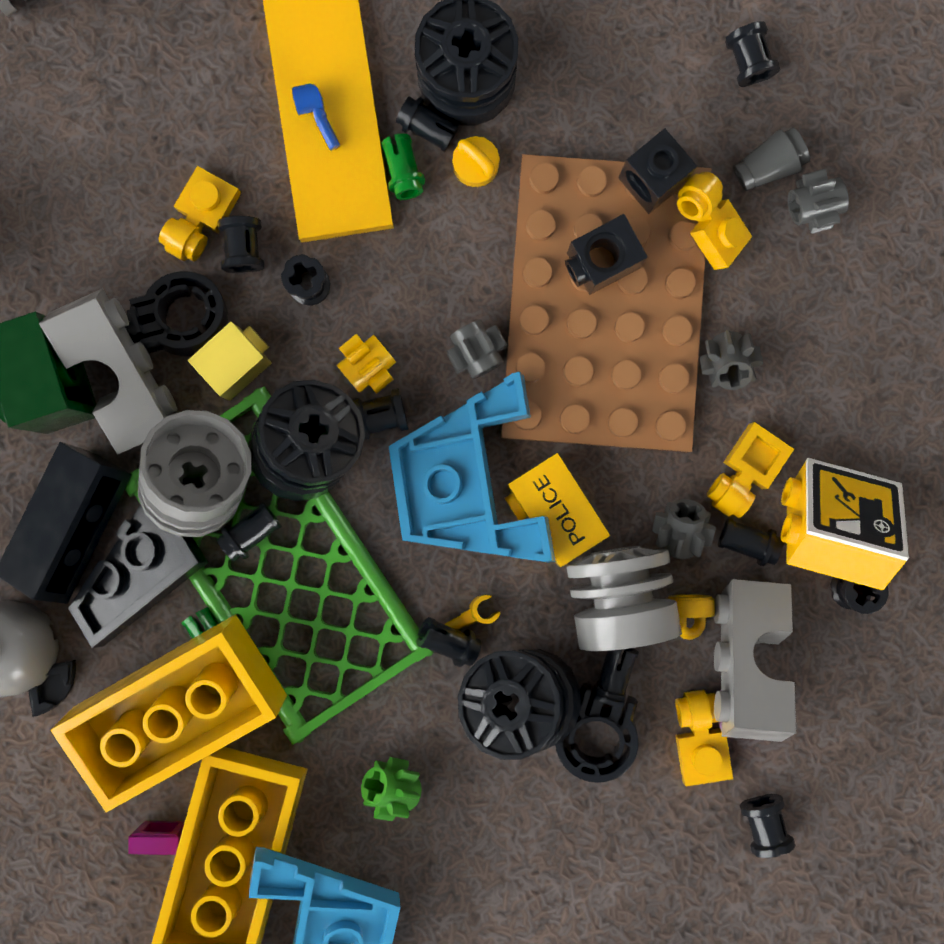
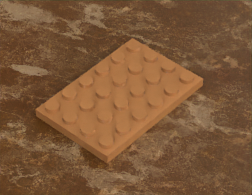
[501,154,712,453]

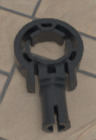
[125,271,228,356]
[555,648,639,783]

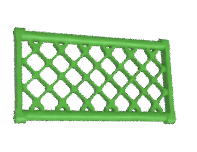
[125,386,434,745]

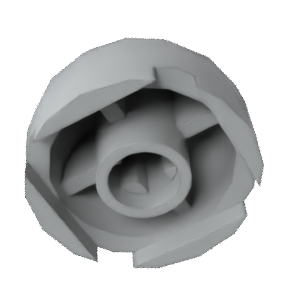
[0,600,59,698]

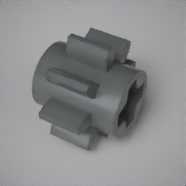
[788,169,849,234]
[446,320,507,379]
[699,330,763,390]
[652,499,716,559]

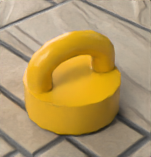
[452,136,500,187]
[666,594,715,640]

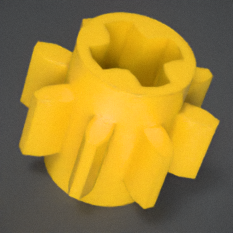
[336,334,396,394]

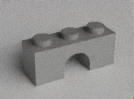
[39,288,177,455]
[714,579,796,742]

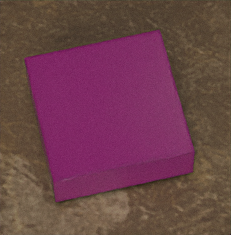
[128,821,185,855]

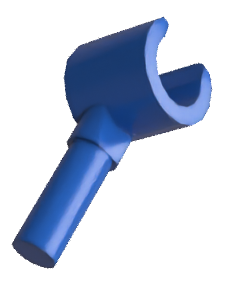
[292,83,340,151]

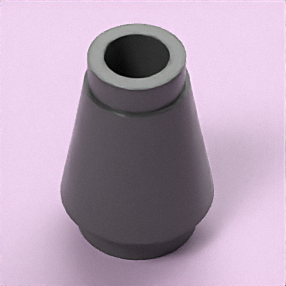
[733,127,810,191]

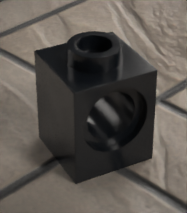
[618,128,697,214]
[565,214,648,295]

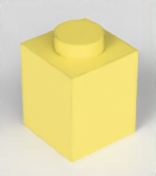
[187,321,272,401]

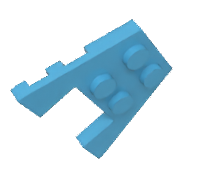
[389,372,556,563]
[249,847,400,944]

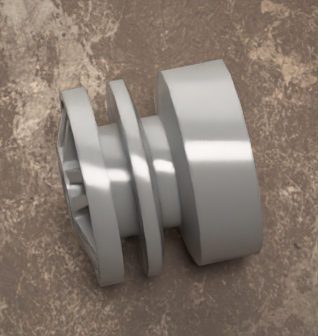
[138,410,251,537]
[566,546,682,651]

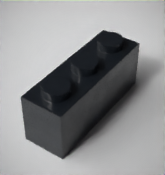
[0,442,132,604]

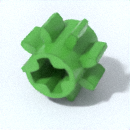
[361,757,422,821]

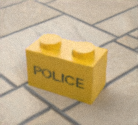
[504,453,610,567]

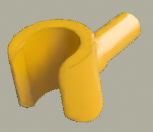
[445,595,500,630]

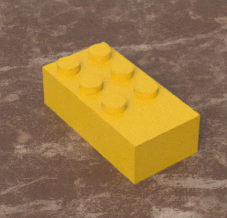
[50,614,287,812]
[151,747,308,944]

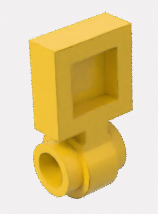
[159,166,241,261]
[677,172,752,270]
[707,422,794,518]
[675,689,733,786]

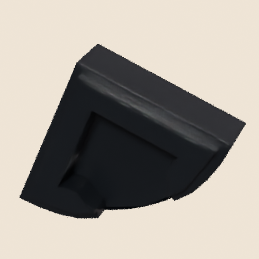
[28,660,76,717]

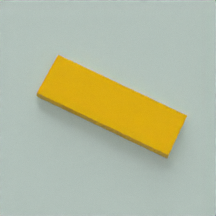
[263,0,394,243]

